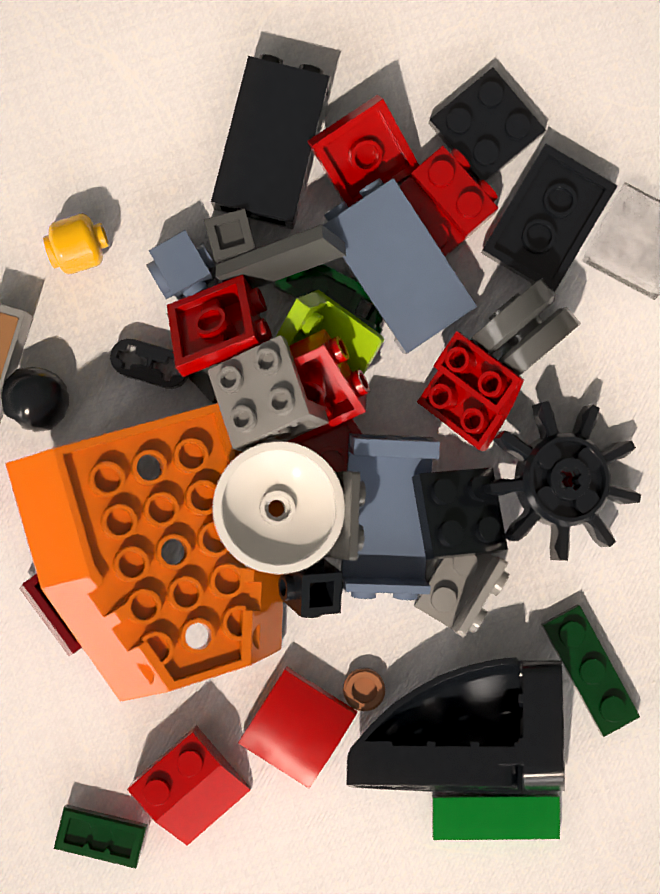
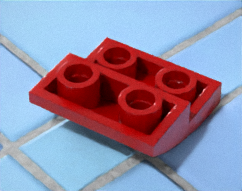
[417,331,524,451]
[238,666,358,788]

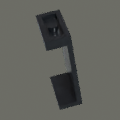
[211,54,330,230]

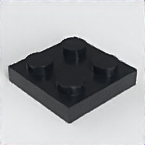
[428,67,546,182]
[412,467,508,560]

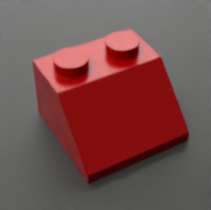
[127,725,251,846]

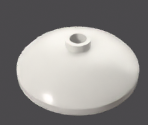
[212,442,345,574]

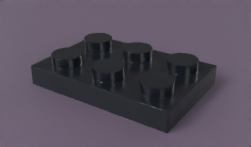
[481,144,618,292]

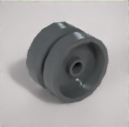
[471,278,581,376]

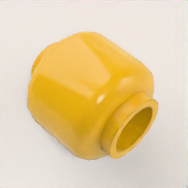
[43,213,109,274]

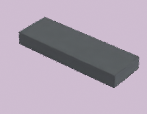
[216,225,346,289]

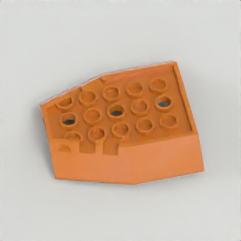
[5,403,284,701]

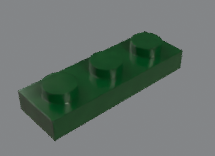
[541,604,640,737]

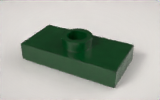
[53,804,148,869]

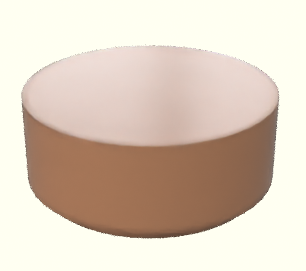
[343,668,385,711]

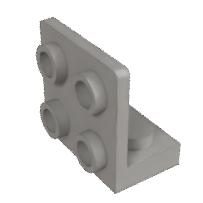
[208,336,329,452]
[414,554,509,638]

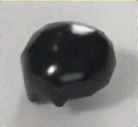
[1,367,69,432]

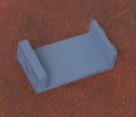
[323,178,477,354]
[341,433,440,600]

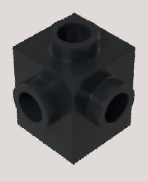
[278,557,343,618]

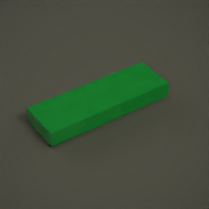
[432,794,560,840]

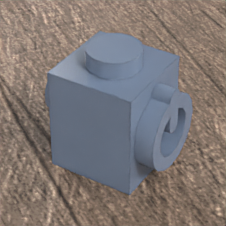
[146,230,215,300]

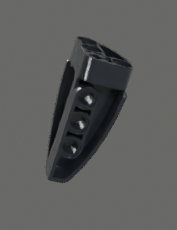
[346,658,565,794]

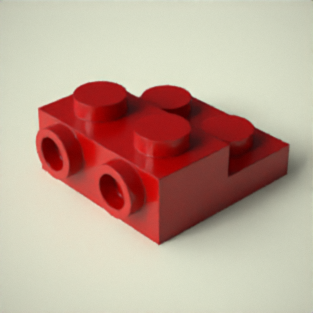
[399,145,498,257]
[167,274,273,377]
[289,329,370,444]

